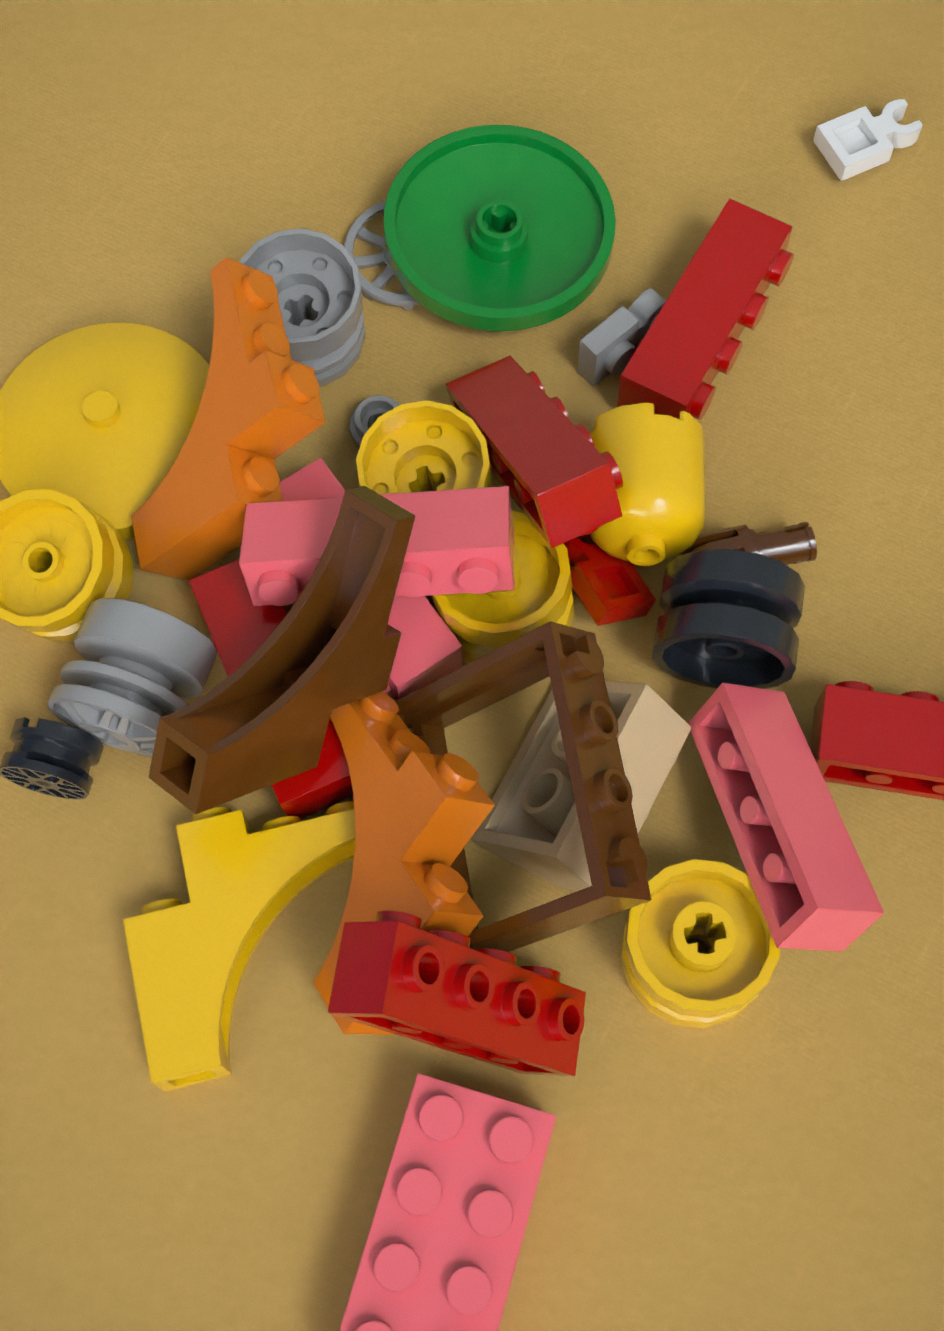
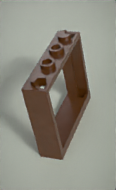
[395,621,652,952]

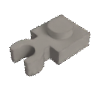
[577,288,666,387]

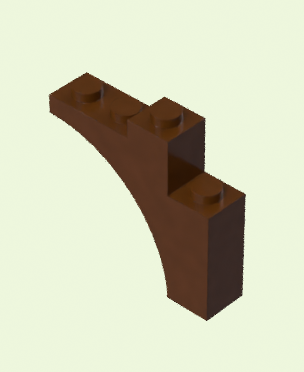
[148,486,415,814]

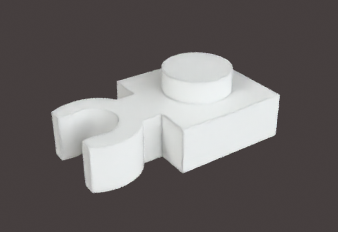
[813,99,923,181]

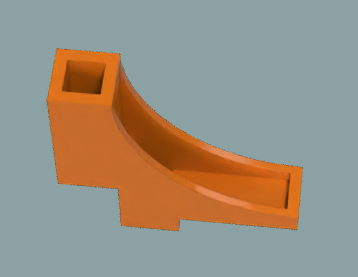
[131,257,326,580]
[313,692,495,1035]

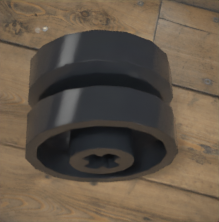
[652,549,805,689]

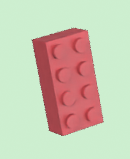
[339,1073,556,1331]

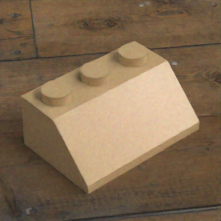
[471,681,692,891]

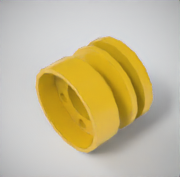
[356,400,492,495]

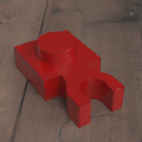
[564,534,656,626]

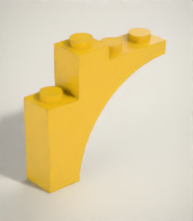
[123,800,355,1092]

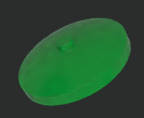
[383,125,616,331]

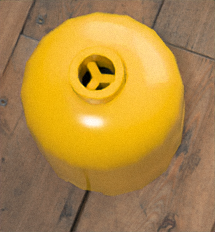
[590,403,706,566]

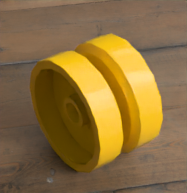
[0,489,134,642]
[432,511,575,664]
[620,859,781,1028]

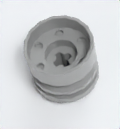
[239,228,365,387]
[48,598,217,757]

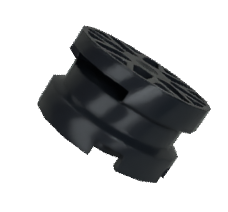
[0,717,104,800]

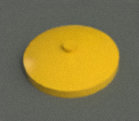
[0,322,209,540]

